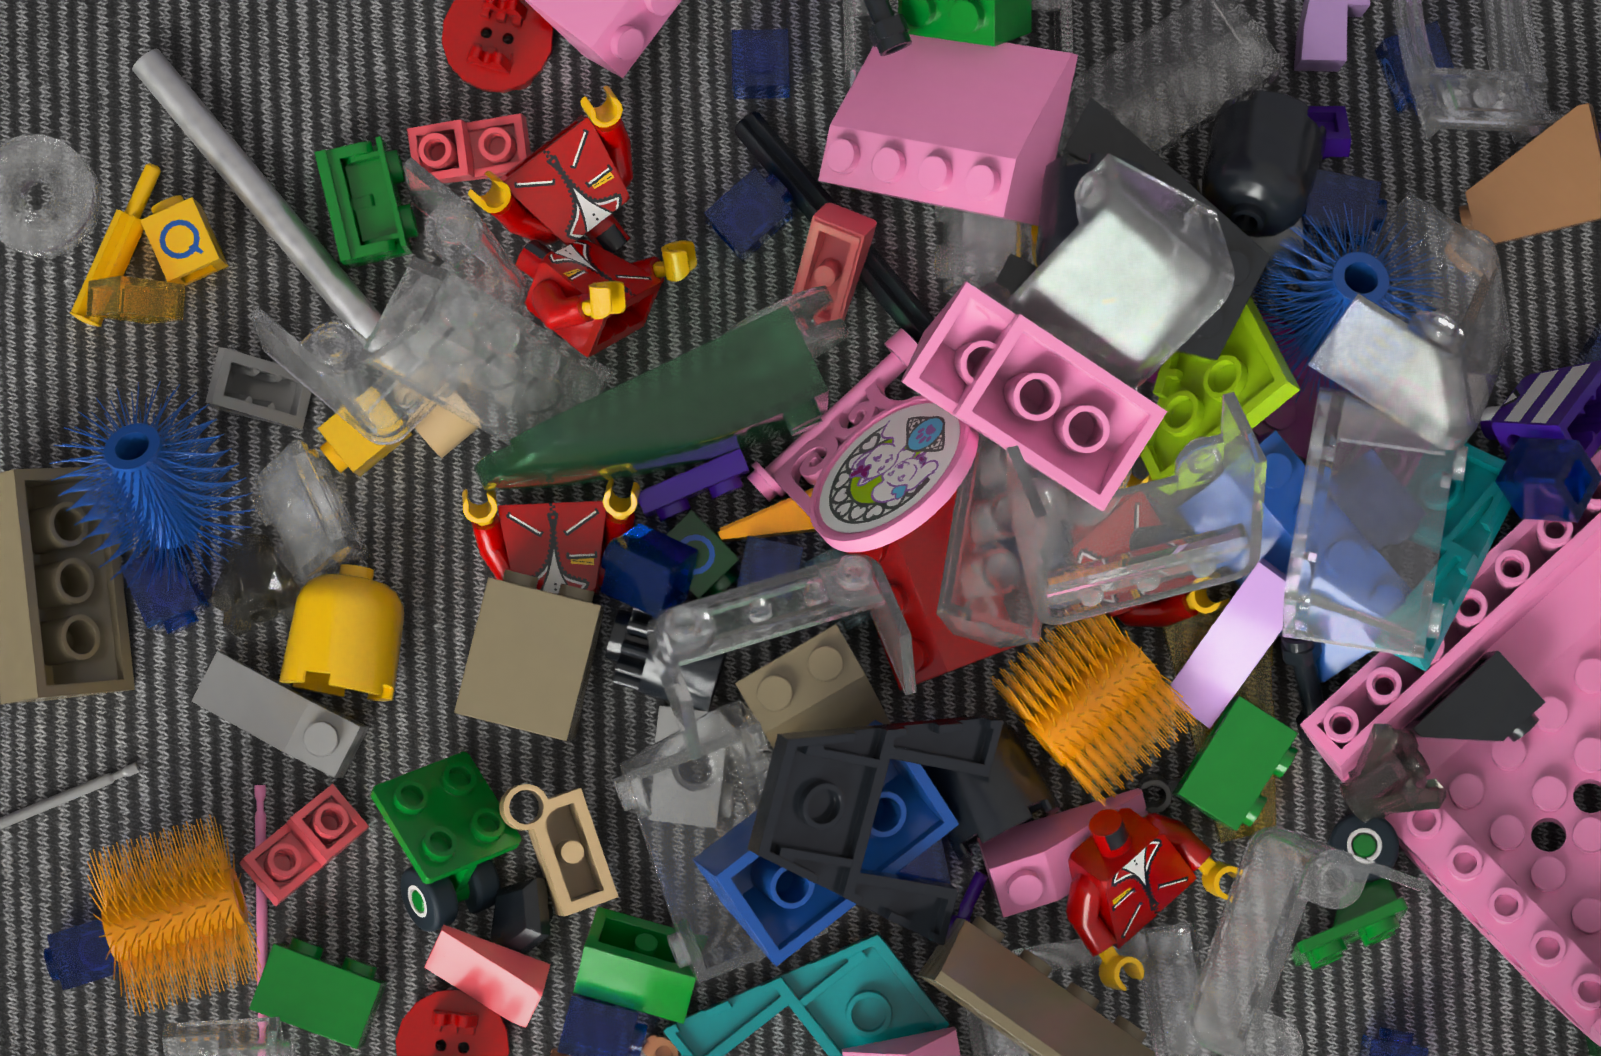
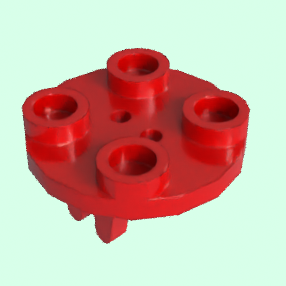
[442,0,554,93]
[396,989,510,1056]

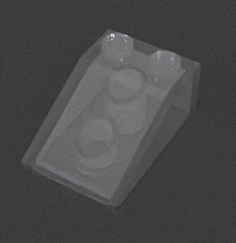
[252,439,370,584]

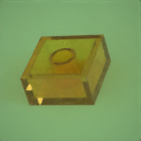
[86,276,185,324]

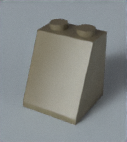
[454,569,605,741]
[735,624,891,749]

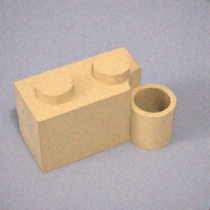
[499,784,619,917]

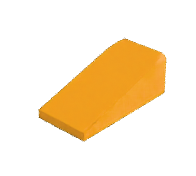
[718,488,816,542]

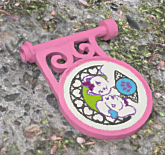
[747,328,979,552]

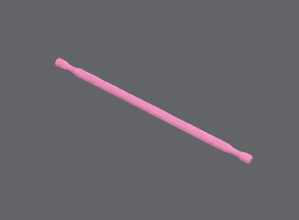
[254,785,270,1056]

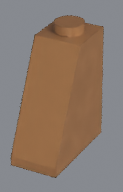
[1459,103,1601,248]

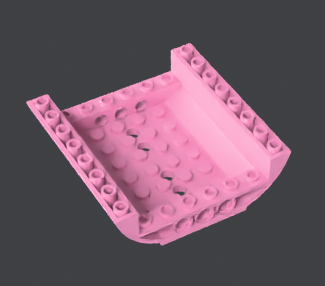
[1300,450,1601,1047]

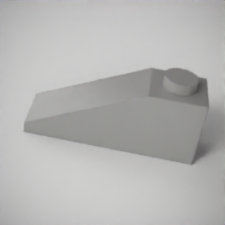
[191,651,369,778]

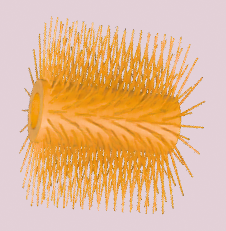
[990,596,1197,806]
[87,814,261,1016]

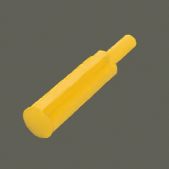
[70,163,161,327]

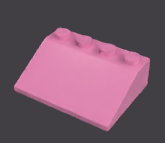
[818,34,1078,226]

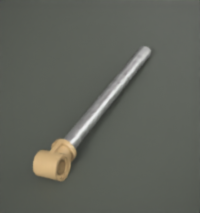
[132,49,485,458]

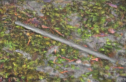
[0,762,140,830]

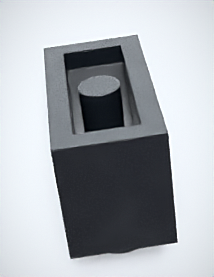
[1403,651,1545,742]

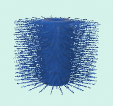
[1253,203,1444,411]
[49,381,255,592]

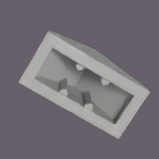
[205,347,315,429]

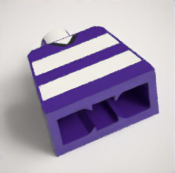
[1480,360,1601,472]

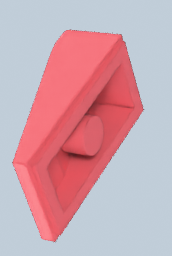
[787,203,877,334]
[424,924,551,1028]

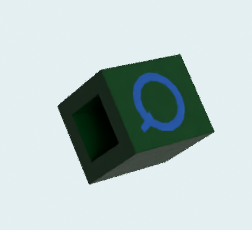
[651,510,741,601]

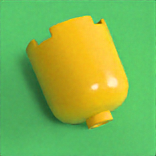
[279,564,404,701]

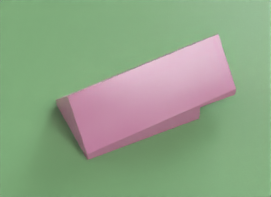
[901,282,1167,511]

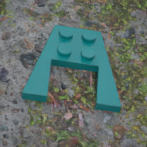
[1336,429,1524,671]
[663,932,949,1056]

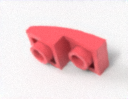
[407,113,531,185]
[239,784,369,907]

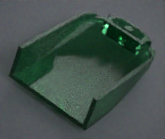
[474,305,829,491]

